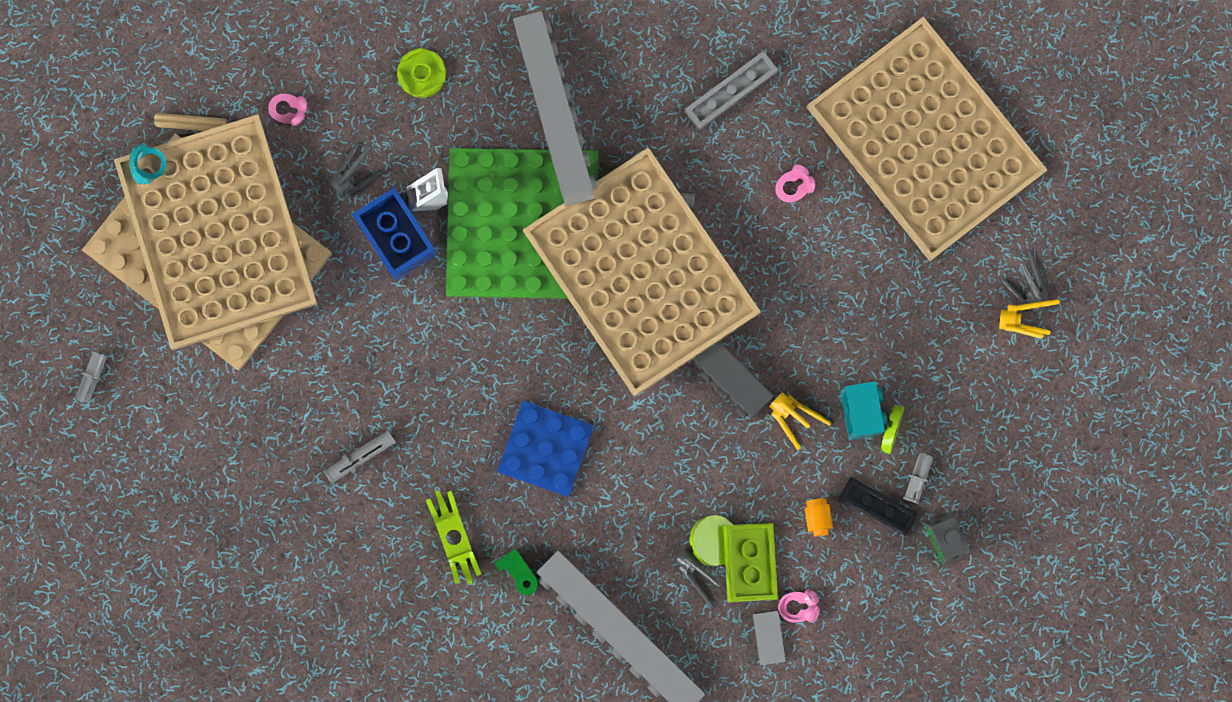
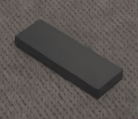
[838,477,917,536]

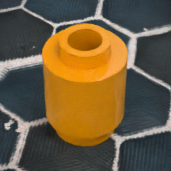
[804,498,833,537]

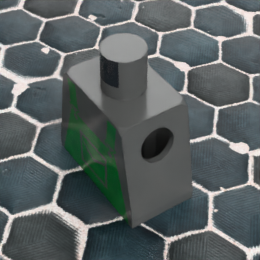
[923,512,969,567]

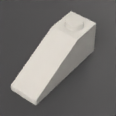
[406,168,448,211]

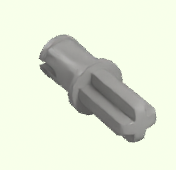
[76,352,108,402]
[903,453,933,504]

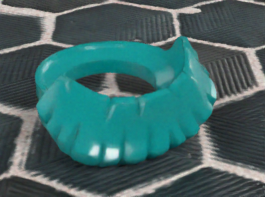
[129,143,167,185]

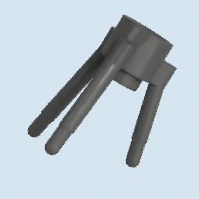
[330,142,382,197]
[1001,250,1049,313]
[675,547,726,608]

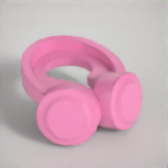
[268,94,307,127]
[775,165,815,203]
[778,589,820,623]

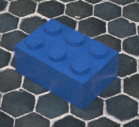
[352,187,437,281]

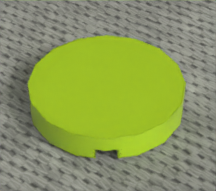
[397,48,446,98]
[881,404,904,454]
[689,515,733,566]

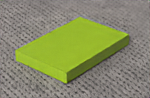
[723,523,778,602]

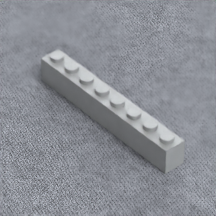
[513,11,597,206]
[537,551,705,702]

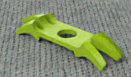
[426,490,481,585]

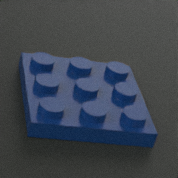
[497,401,594,497]

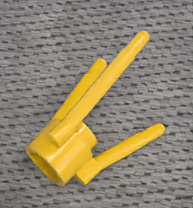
[999,299,1060,338]
[769,392,832,450]

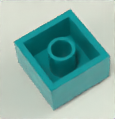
[840,381,888,441]

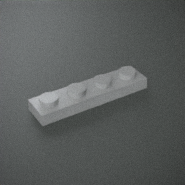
[684,51,778,131]

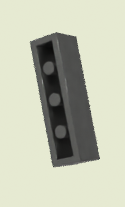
[687,341,774,419]

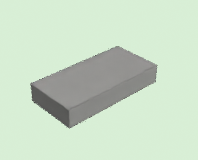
[752,611,786,665]

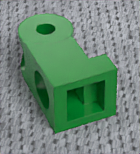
[494,549,538,595]

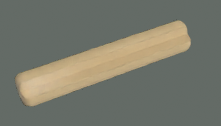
[154,113,229,131]

